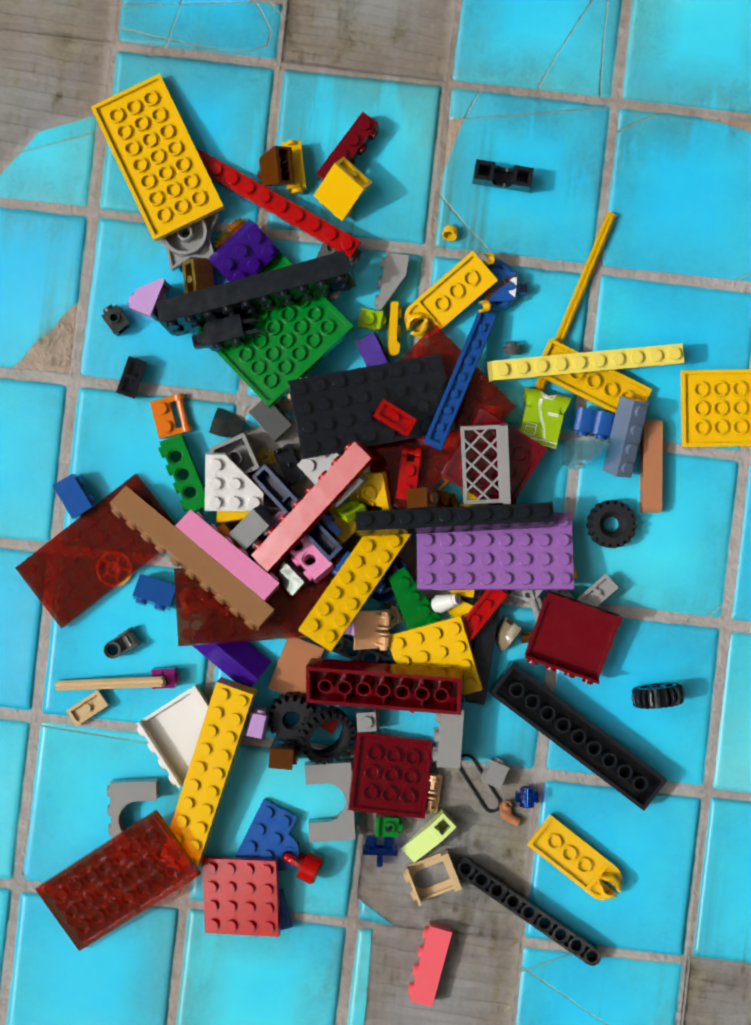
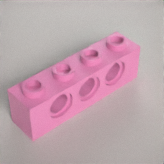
[272,510,334,584]

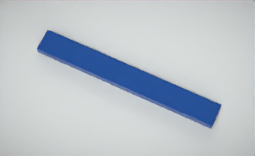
[423,308,497,451]

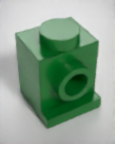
[375,814,403,838]

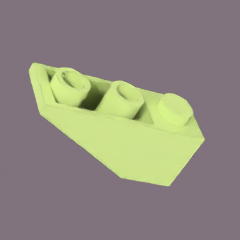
[401,809,457,863]

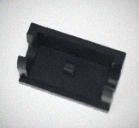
[116,356,147,399]
[273,443,306,486]

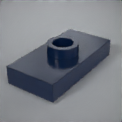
[320,511,343,536]

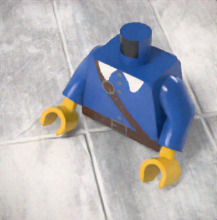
[478,253,528,313]

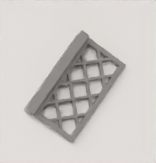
[460,423,511,504]

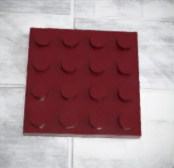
[440,408,547,505]
[348,732,433,819]

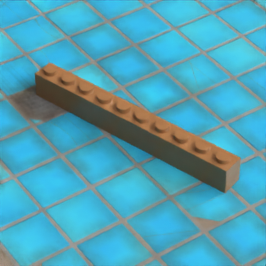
[110,486,274,631]

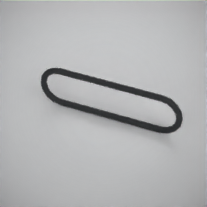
[459,754,501,813]

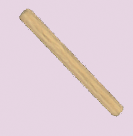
[55,676,165,691]

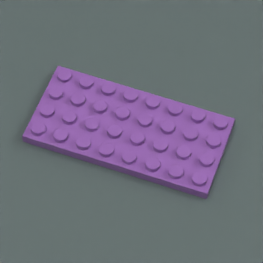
[416,512,574,590]

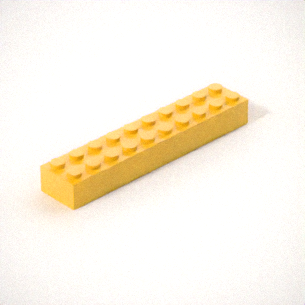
[159,677,257,875]

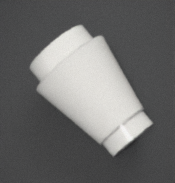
[431,593,461,613]

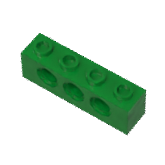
[158,434,205,512]

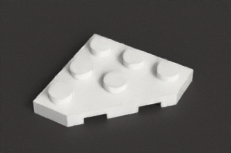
[205,452,264,511]

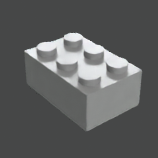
[297,452,369,508]
[432,708,464,769]

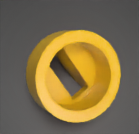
[442,224,458,241]

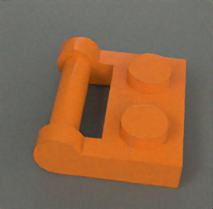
[150,393,193,439]

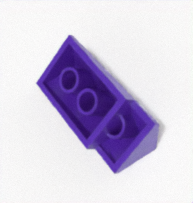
[189,613,271,687]

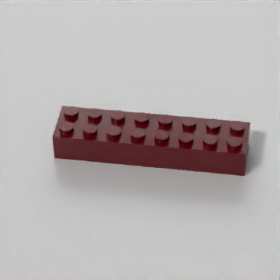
[306,658,464,715]

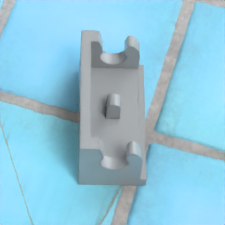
[577,573,619,607]

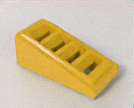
[216,511,250,524]

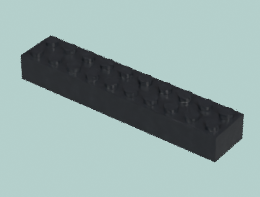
[156,251,356,336]
[488,661,667,811]

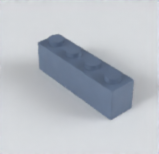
[602,396,649,478]

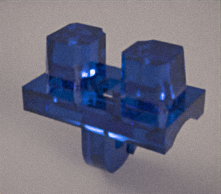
[363,835,398,867]

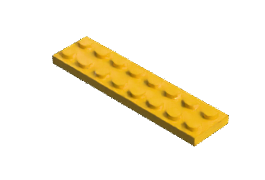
[298,508,412,652]

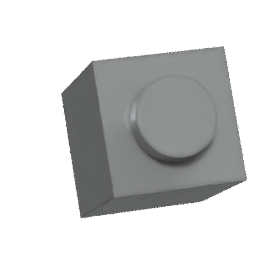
[356,709,377,732]
[479,757,509,789]

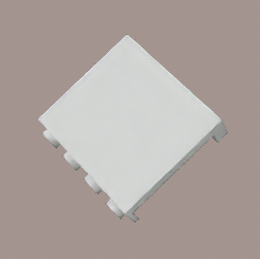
[137,684,209,788]

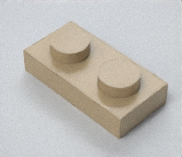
[66,689,110,726]

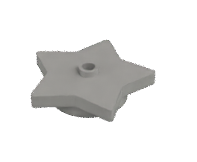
[148,214,220,271]

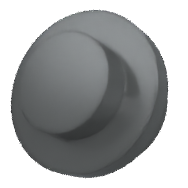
[502,341,521,355]

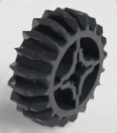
[631,682,685,709]

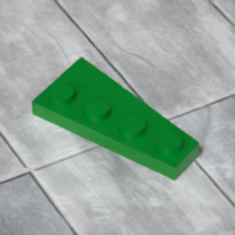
[388,567,442,629]

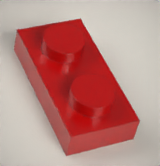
[372,399,417,437]

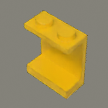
[313,157,373,221]

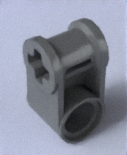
[104,626,142,659]

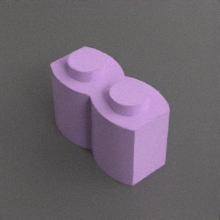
[246,705,269,739]

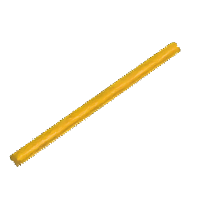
[535,211,617,392]

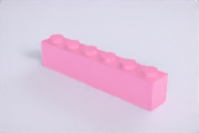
[175,509,280,602]

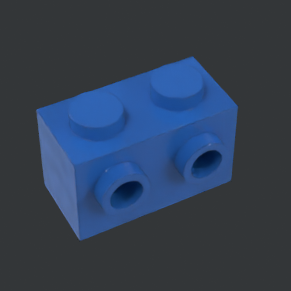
[52,474,96,519]
[132,574,177,612]

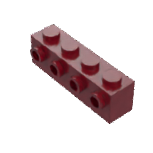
[316,112,379,182]

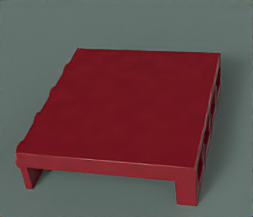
[524,590,623,685]

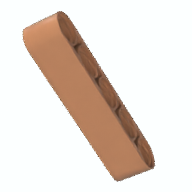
[640,419,663,513]

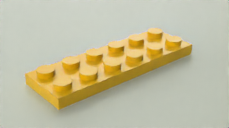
[541,338,652,414]

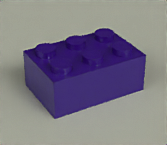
[208,219,280,282]

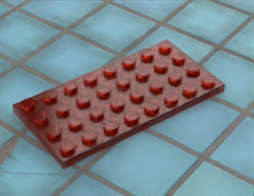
[15,474,176,629]
[174,560,331,646]
[35,809,201,951]

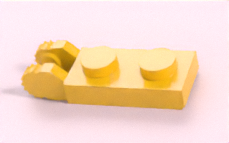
[387,301,402,357]

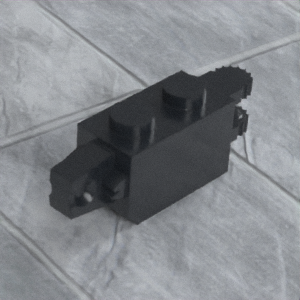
[192,314,261,352]

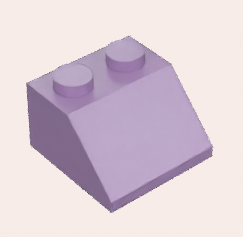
[128,278,171,321]

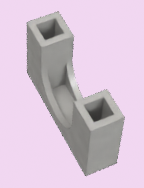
[305,759,359,842]
[107,778,161,860]

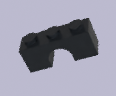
[472,159,534,193]

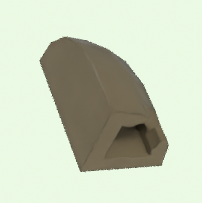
[495,616,522,651]

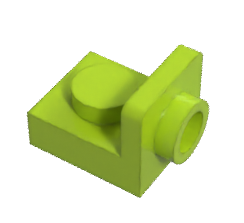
[357,308,387,332]
[335,498,368,523]

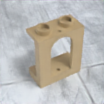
[403,849,462,906]

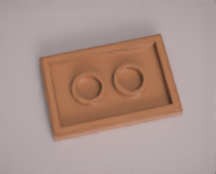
[268,634,325,696]

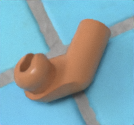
[499,800,521,827]

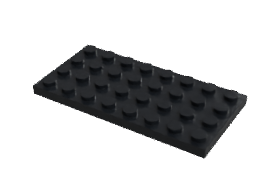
[288,353,456,459]

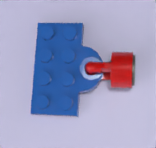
[235,799,325,885]

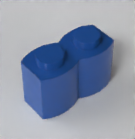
[572,407,615,440]

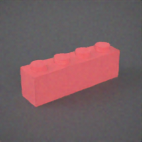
[407,921,452,1007]

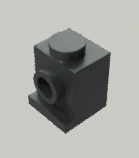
[101,305,132,336]

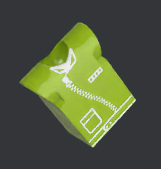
[518,386,572,451]

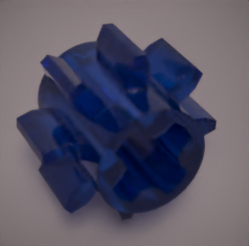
[515,786,539,808]

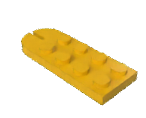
[404,250,498,339]
[526,814,622,900]

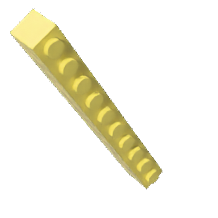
[487,343,684,382]

